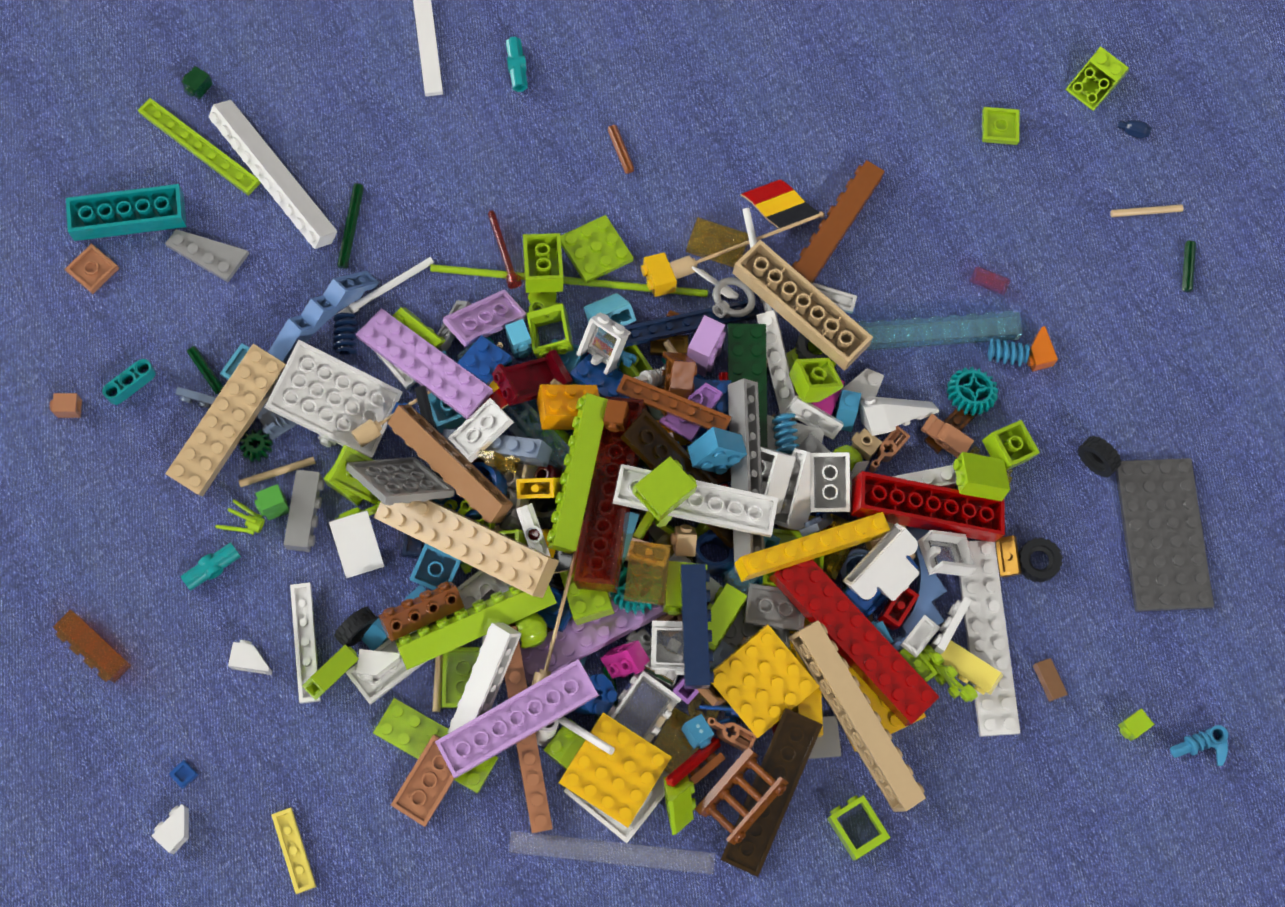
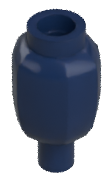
[1118,120,1152,139]

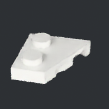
[838,368,884,400]

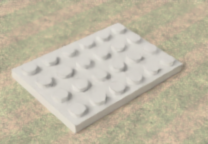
[264,340,403,458]

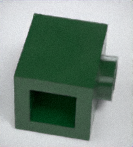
[181,66,213,100]

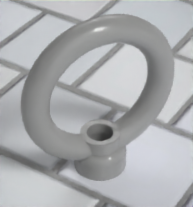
[712,277,755,318]

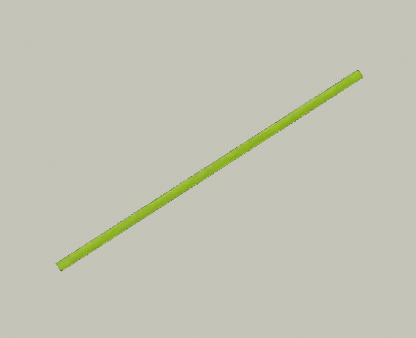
[430,264,708,297]

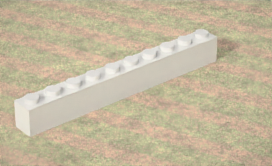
[209,100,337,249]

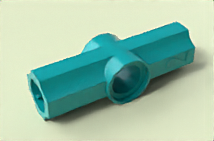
[506,37,528,92]
[180,542,241,591]

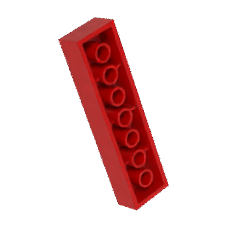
[851,471,1005,542]

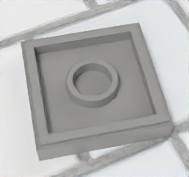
[809,716,841,759]

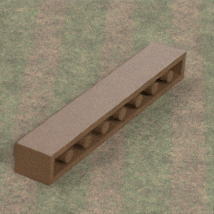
[387,405,513,524]

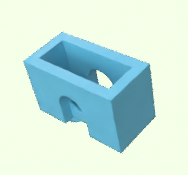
[505,319,532,359]

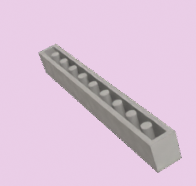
[728,378,765,573]

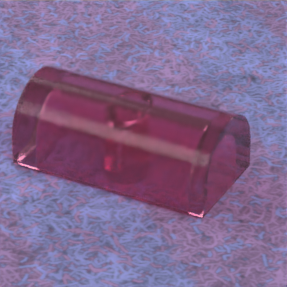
[969,266,1011,295]

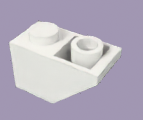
[152,804,189,854]

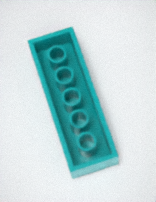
[66,184,187,241]

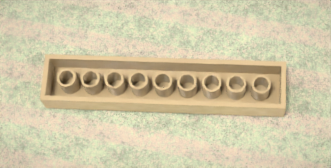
[374,500,559,598]
[788,621,926,812]

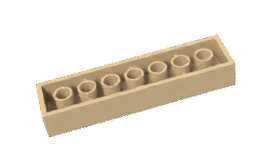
[733,240,873,371]
[165,344,286,497]

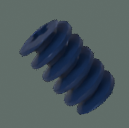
[333,313,358,355]

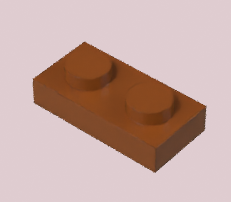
[689,752,726,785]

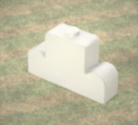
[842,523,919,601]

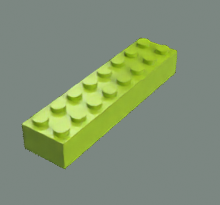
[395,585,557,670]

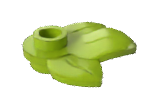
[528,292,560,316]

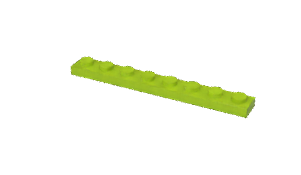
[138,98,261,196]

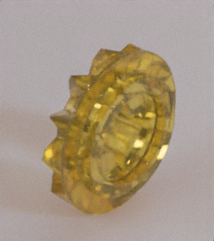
[688,692,720,719]

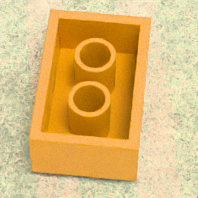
[536,384,600,430]

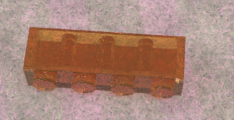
[53,609,132,683]

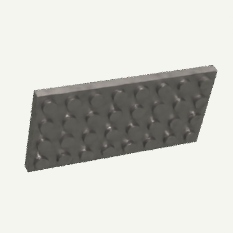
[1116,458,1214,612]

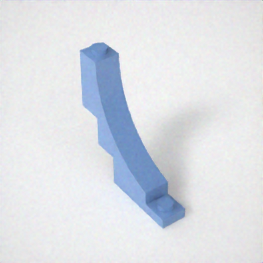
[268,271,379,363]
[892,527,950,652]

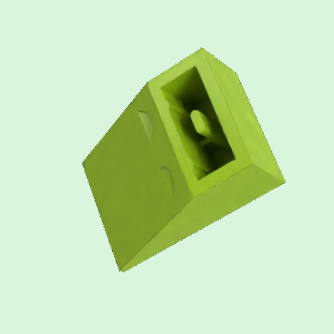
[1065,46,1129,111]

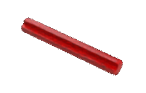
[665,737,721,787]

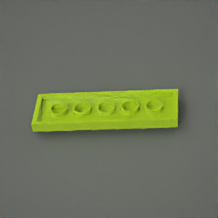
[373,698,499,794]

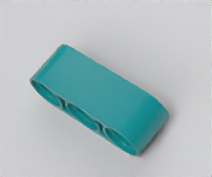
[102,359,156,405]

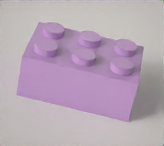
[687,315,726,377]

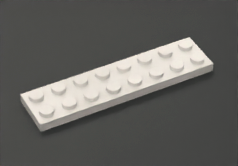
[613,464,778,538]

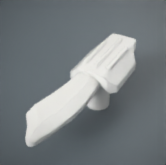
[692,266,739,300]

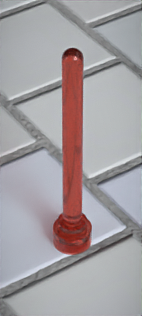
[488,210,522,289]

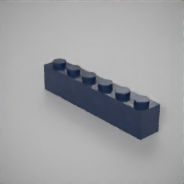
[680,564,714,689]

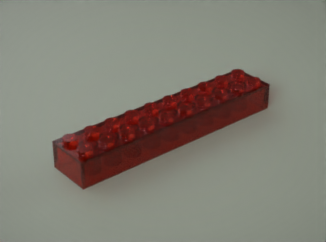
[574,396,647,593]

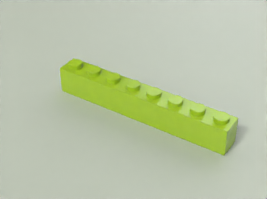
[547,393,608,554]

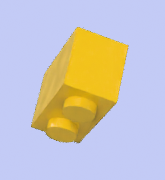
[641,252,677,297]
[516,478,562,499]

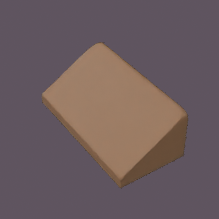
[1033,658,1068,702]

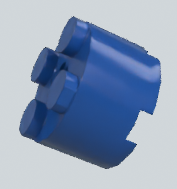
[574,674,617,716]

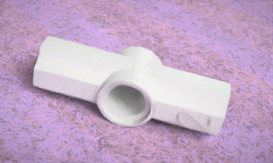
[516,503,551,557]

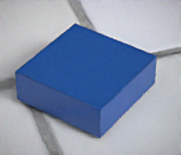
[169,760,199,789]

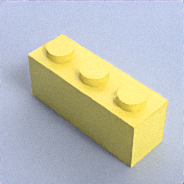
[941,640,1004,695]

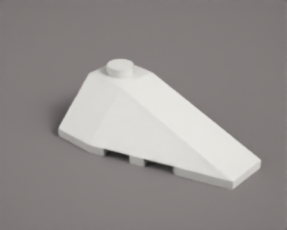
[859,397,939,436]
[774,448,810,531]

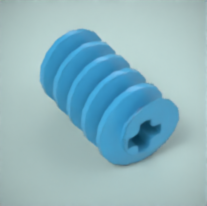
[988,338,1030,367]
[772,413,800,455]

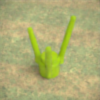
[215,499,265,535]

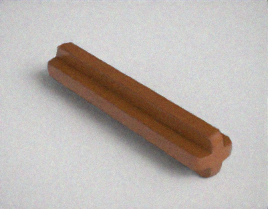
[608,124,634,174]

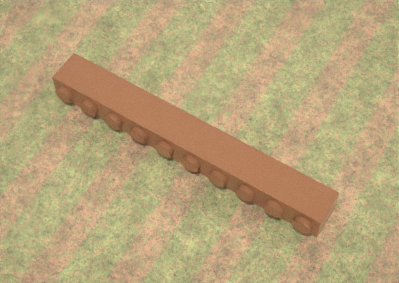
[504,626,553,833]

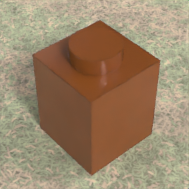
[603,399,630,432]

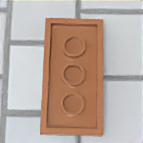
[391,734,455,827]

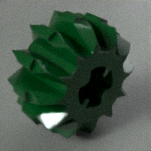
[239,429,273,462]

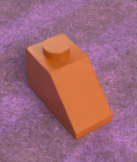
[1027,326,1058,372]

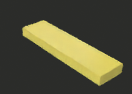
[271,807,317,894]

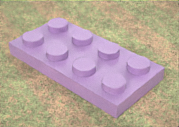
[443,289,527,347]

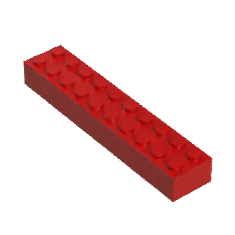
[769,559,939,726]

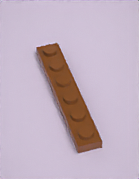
[616,374,732,430]

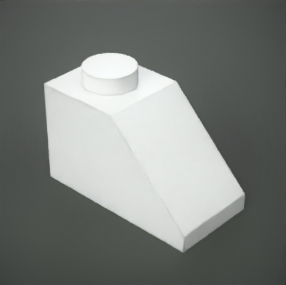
[228,640,272,675]
[356,649,402,681]

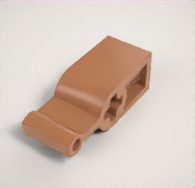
[920,414,974,458]
[869,426,910,473]
[705,717,757,752]

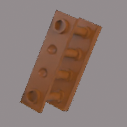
[695,747,788,845]

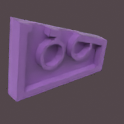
[659,383,723,442]

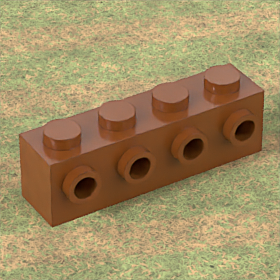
[378,582,464,642]

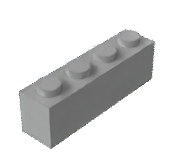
[284,470,325,552]

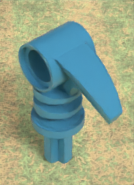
[1170,725,1228,766]

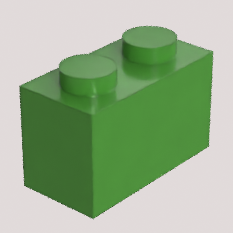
[254,484,290,520]

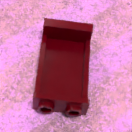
[492,349,573,406]

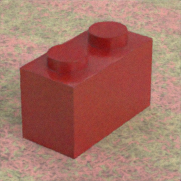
[877,587,919,631]

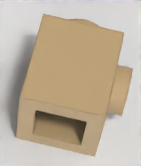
[851,428,882,461]
[670,525,697,557]

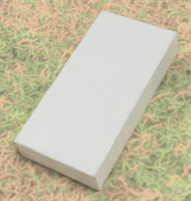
[901,615,940,658]

